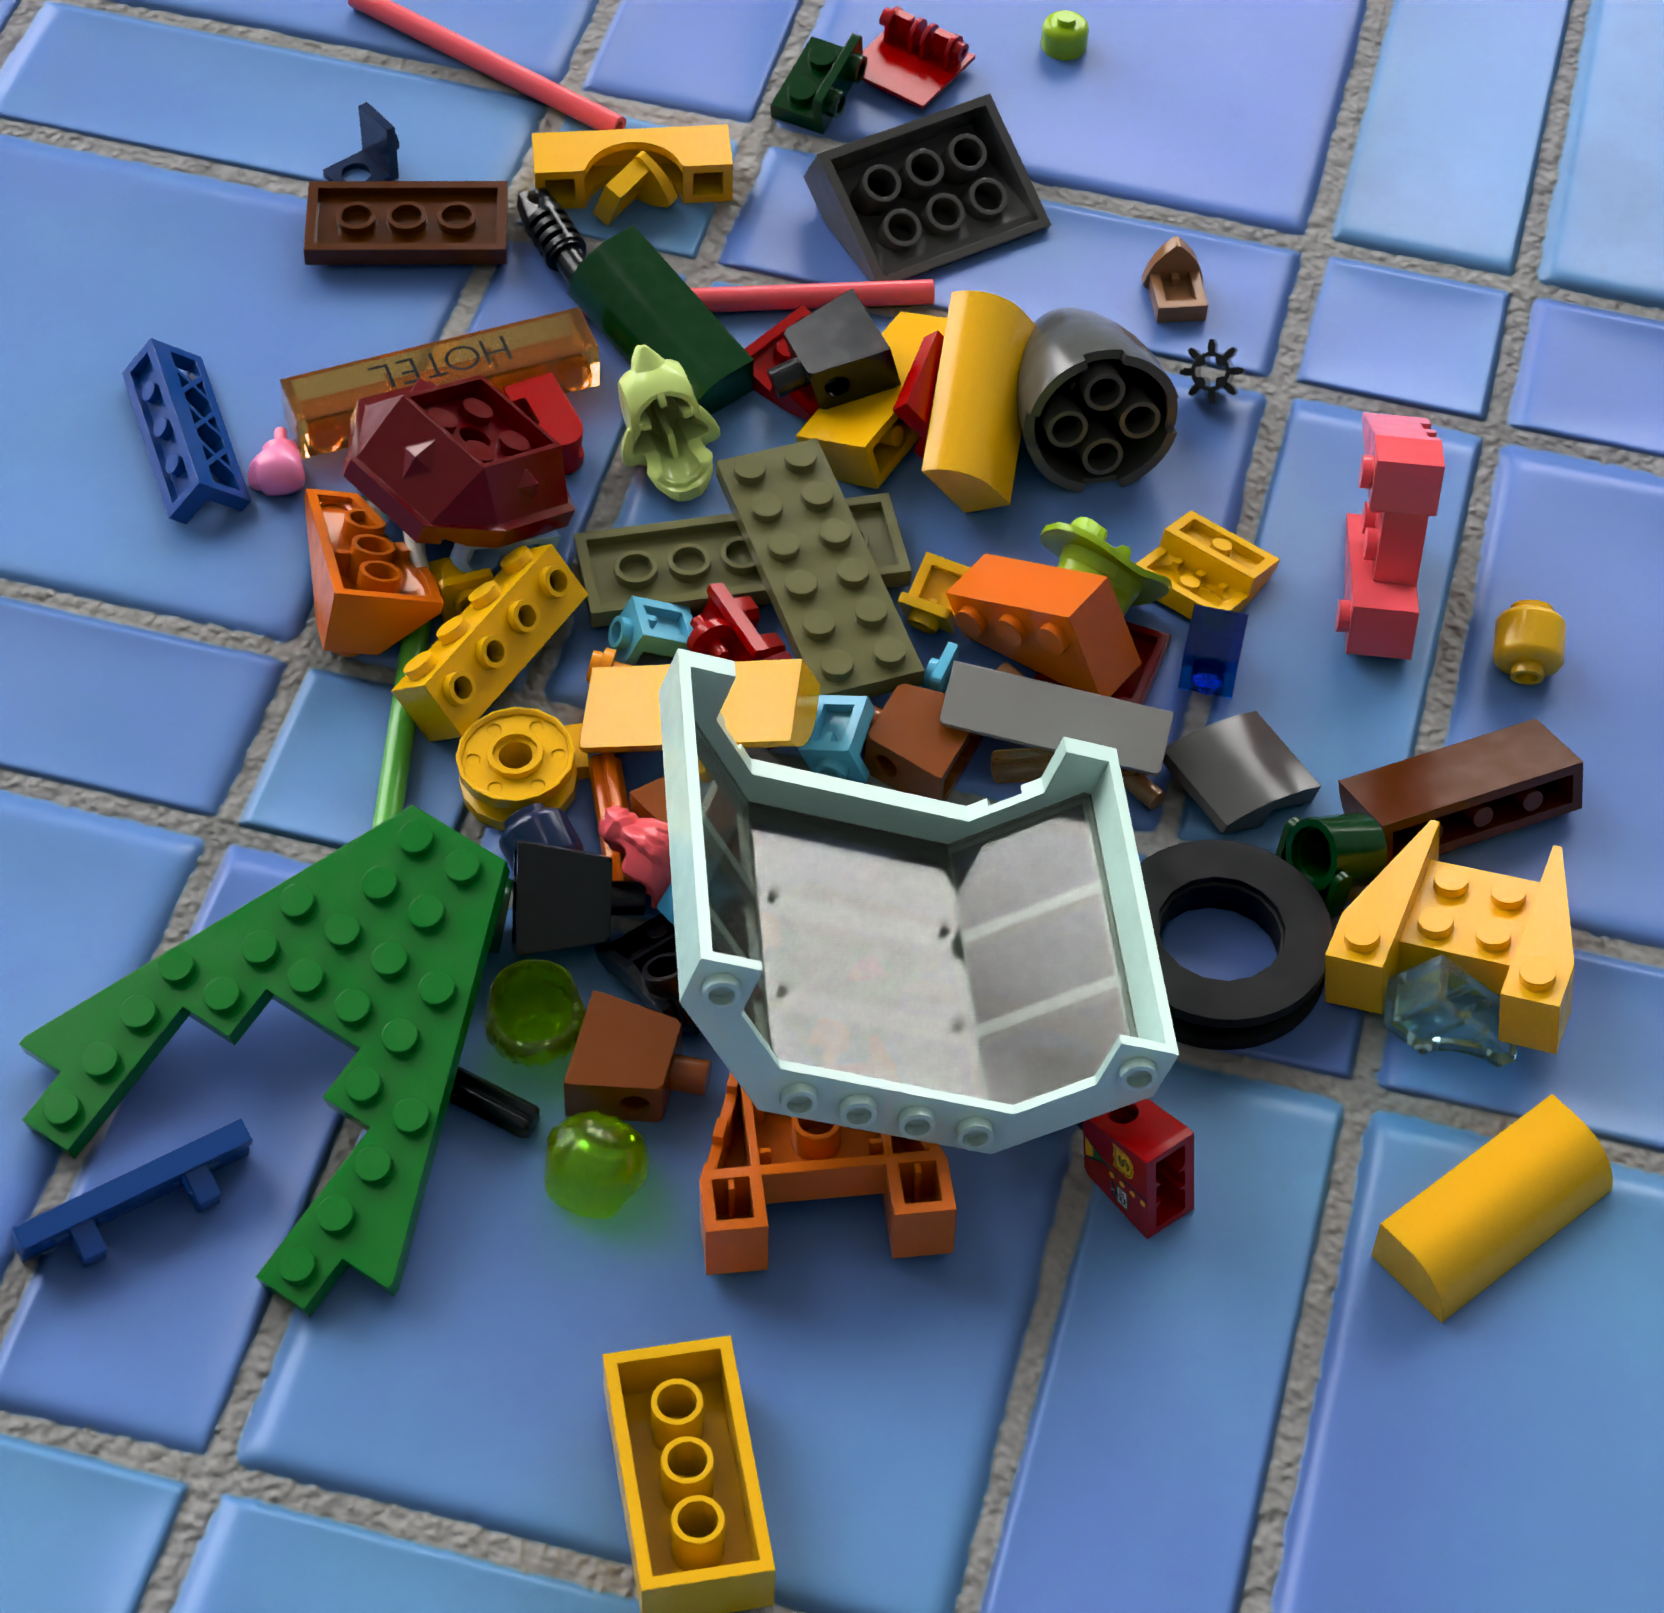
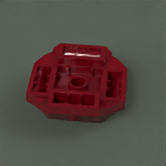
[343,375,576,548]

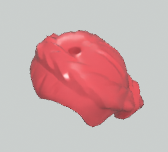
[598,805,671,909]

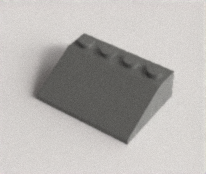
[803,93,1051,281]

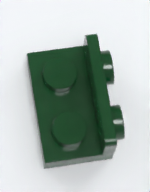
[770,33,868,134]

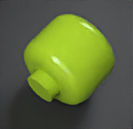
[1040,10,1089,61]

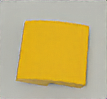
[1135,510,1280,634]

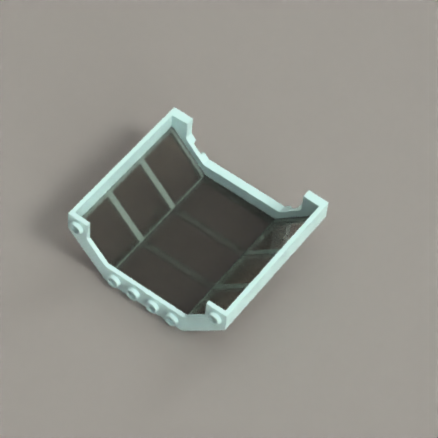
[659,648,1179,1154]

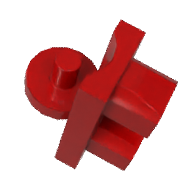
[686,582,785,662]

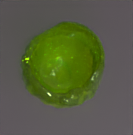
[483,959,586,1067]
[544,1110,650,1219]

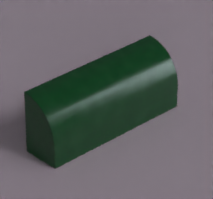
[568,225,754,415]

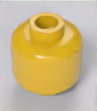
[1493,600,1566,685]

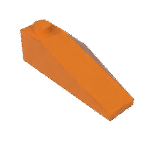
[304,488,444,657]

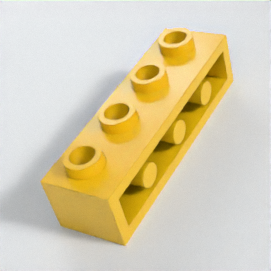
[391,544,589,742]

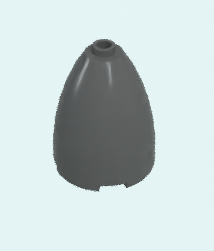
[1017,308,1179,492]

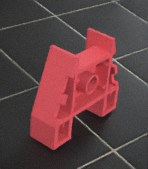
[1335,412,1445,660]

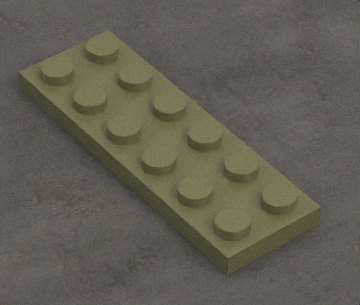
[716,438,925,698]
[574,493,912,628]

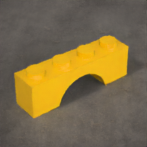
[532,124,733,209]

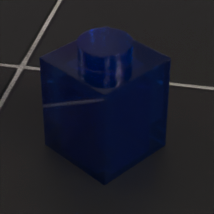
[1178,604,1249,698]

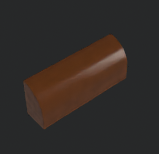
[1338,718,1583,867]

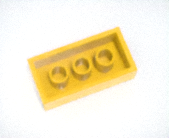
[602,1335,776,1613]

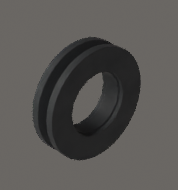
[1106,840,1333,1050]

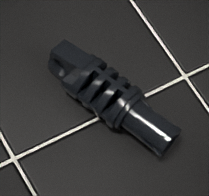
[516,188,586,287]

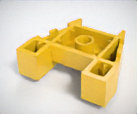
[1325,820,1575,1054]

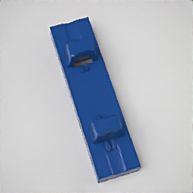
[11,1118,252,1268]

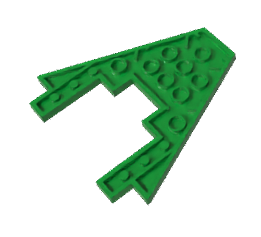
[19,805,510,1317]

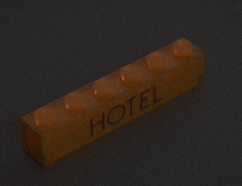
[280,307,600,459]

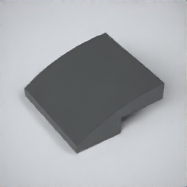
[1163,711,1321,834]

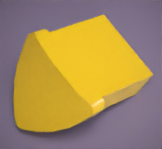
[592,151,678,226]

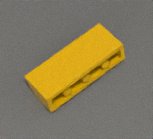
[922,290,1036,513]
[796,311,947,489]
[579,659,821,754]
[1371,1094,1613,1323]

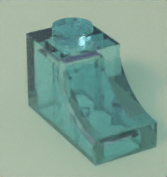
[1383,954,1518,1068]

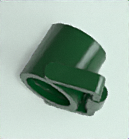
[1275,813,1387,919]

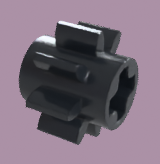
[1180,339,1246,404]

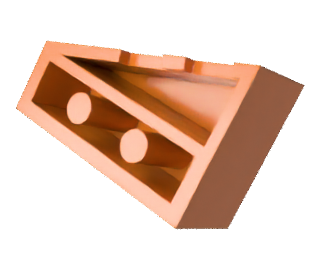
[946,553,1142,697]

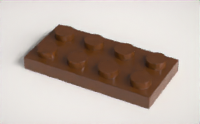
[303,181,509,265]

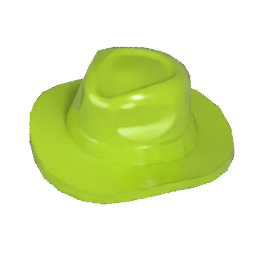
[1039,517,1172,616]

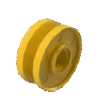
[455,707,579,830]

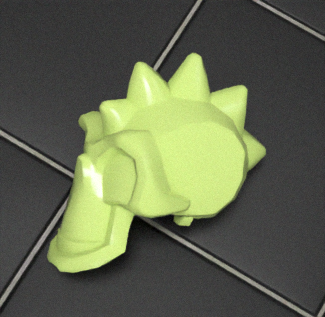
[617,345,721,502]

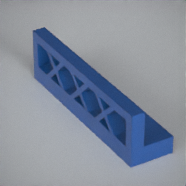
[122,338,251,524]

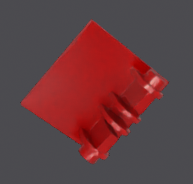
[861,6,975,110]

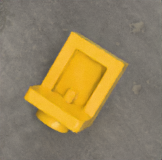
[897,551,971,634]

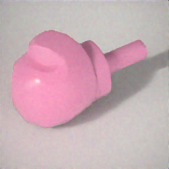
[247,427,305,496]

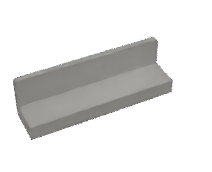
[939,660,1174,776]

